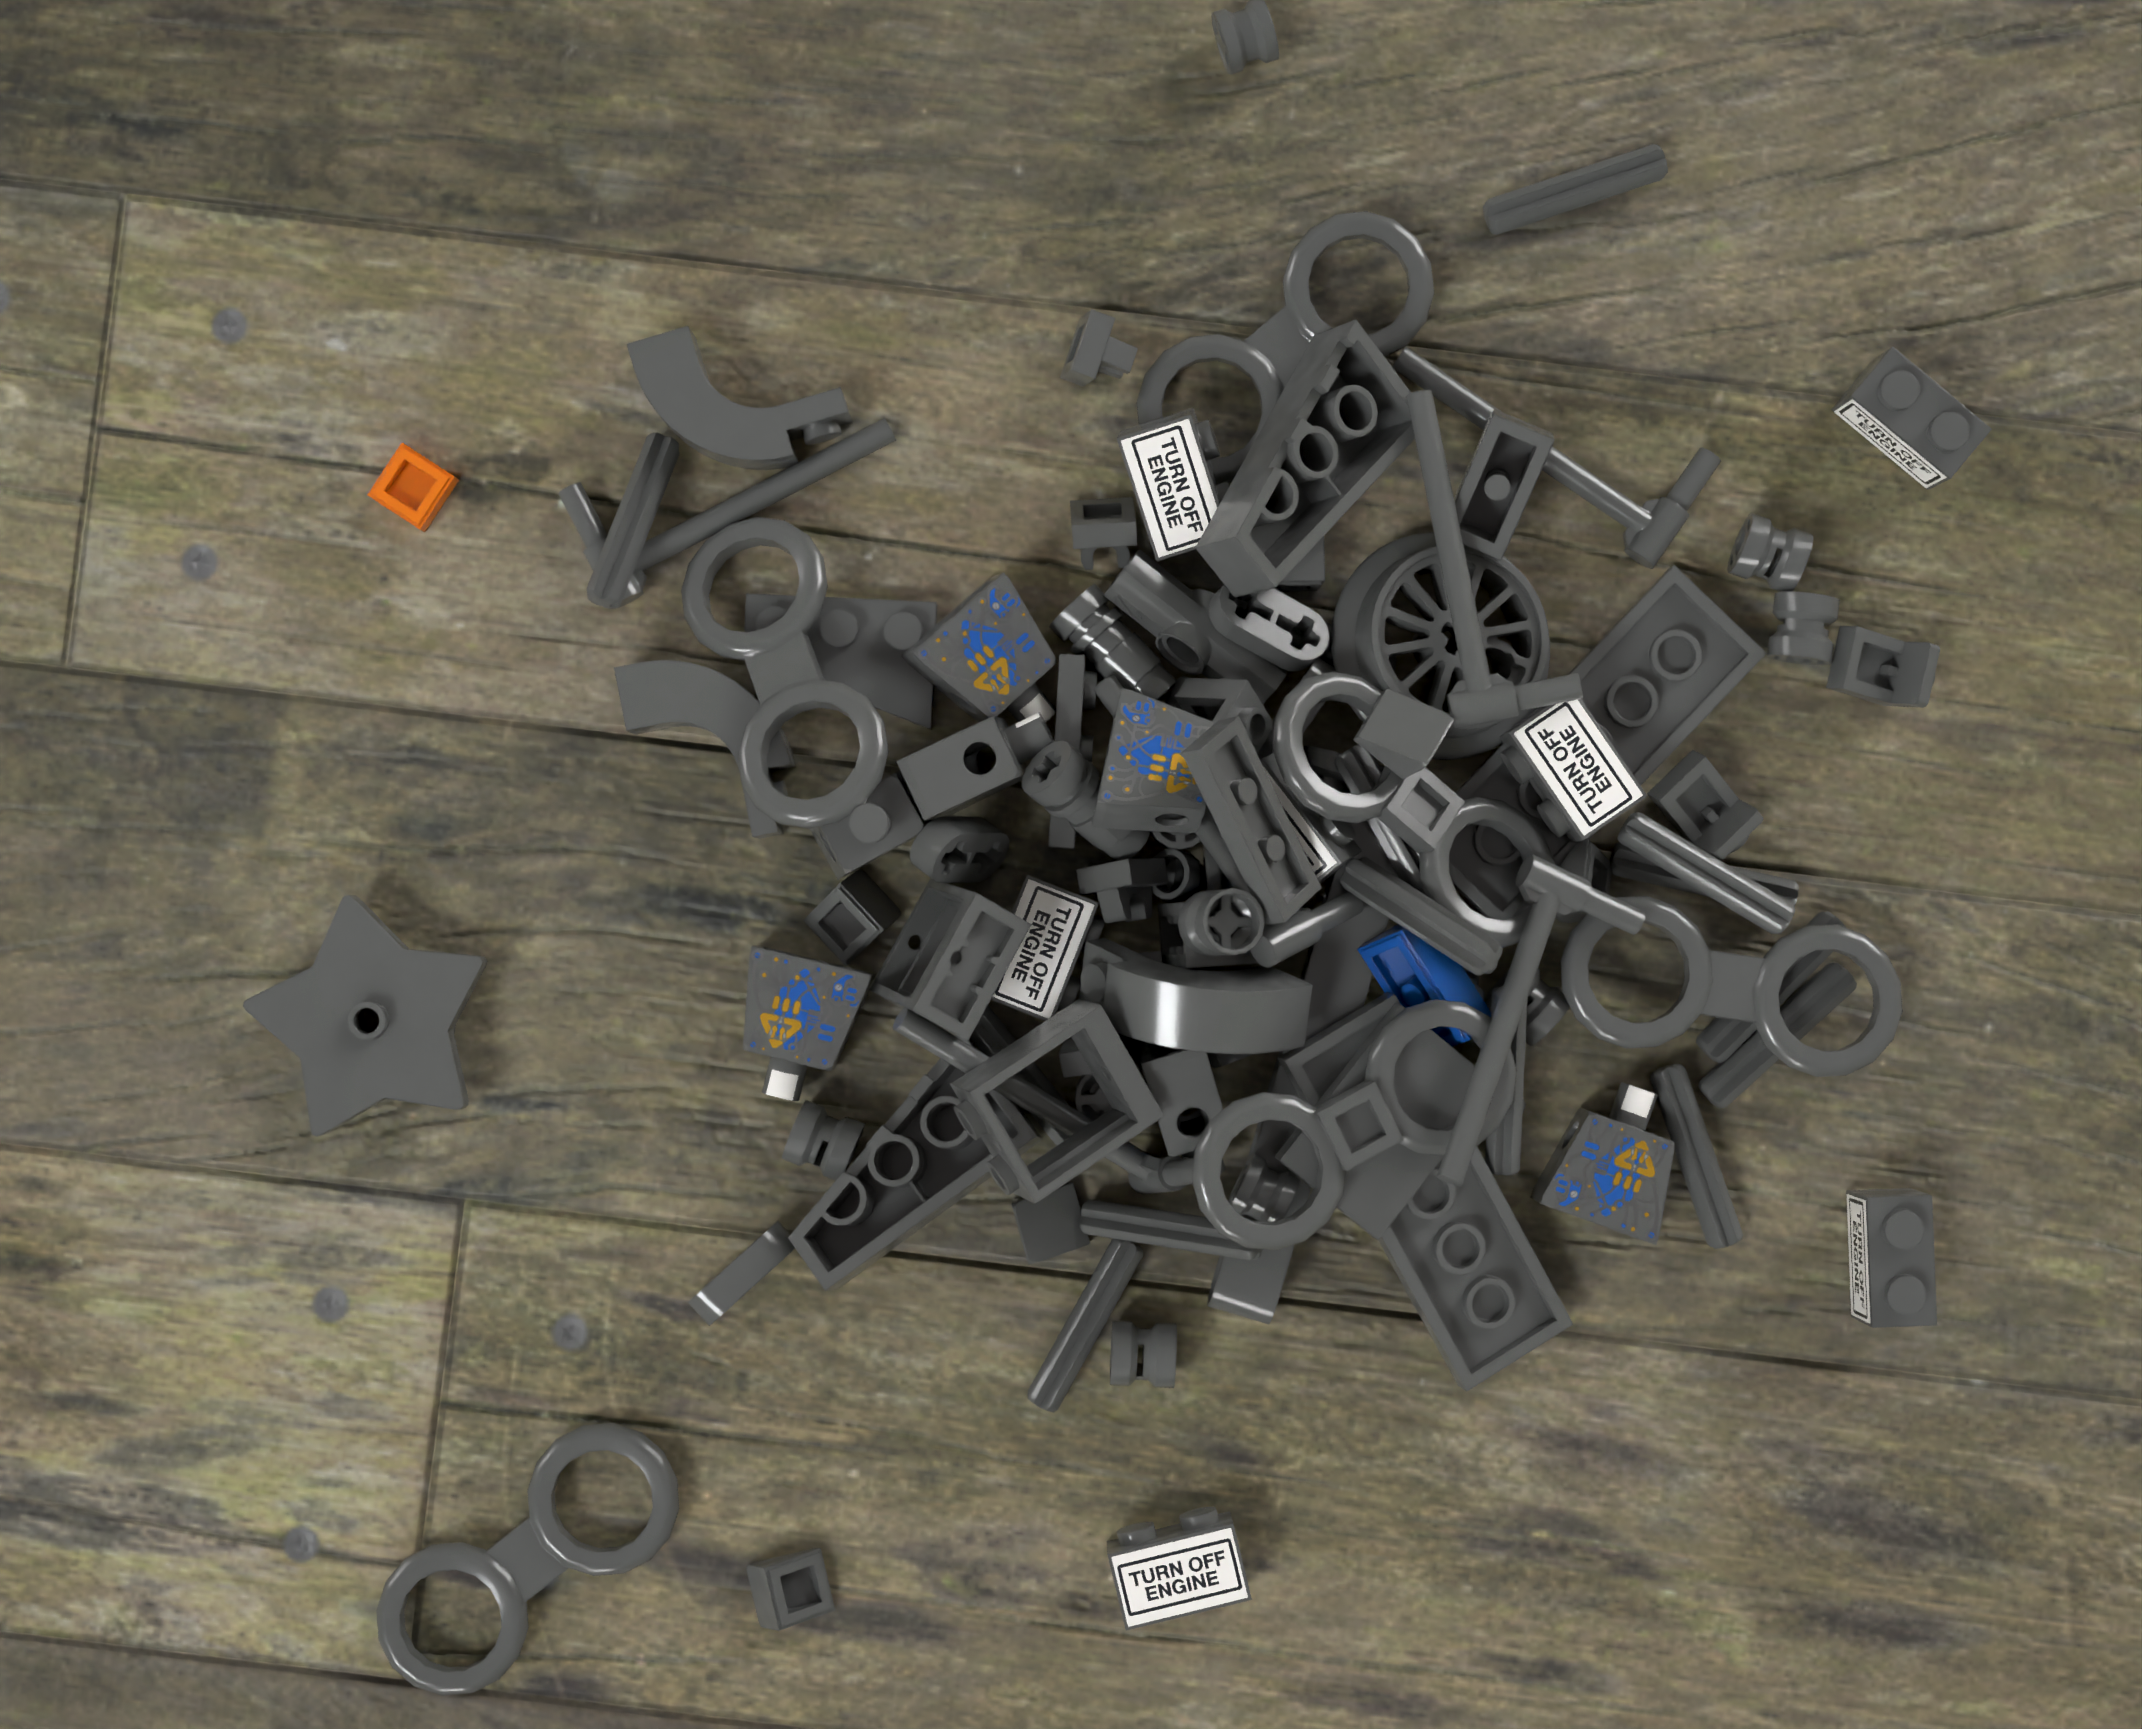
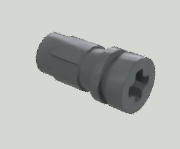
[1049,584,1177,700]
[1022,740,1150,861]

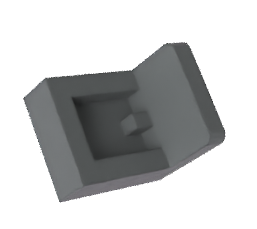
[1826,626,1940,708]
[1175,678,1274,754]
[1647,750,1764,861]

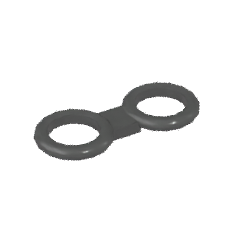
[1136,211,1434,484]
[681,517,889,829]
[1273,672,1555,948]
[1560,896,1903,1077]
[1191,999,1517,1250]
[376,1423,680,1696]

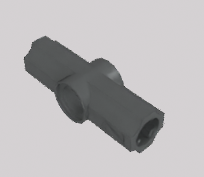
[1104,549,1287,704]

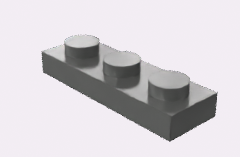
[1049,654,1097,850]
[1181,716,1322,924]

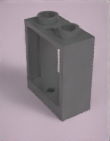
[869,878,1032,1041]
[950,999,1164,1204]

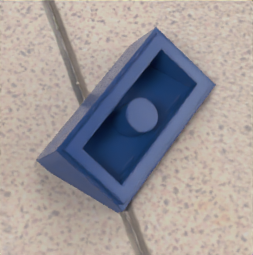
[1357,924,1491,1047]

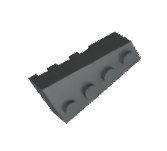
[1195,320,1415,597]
[788,1036,1043,1291]

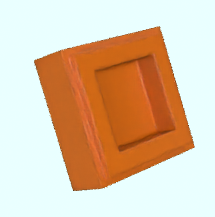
[367,443,459,532]

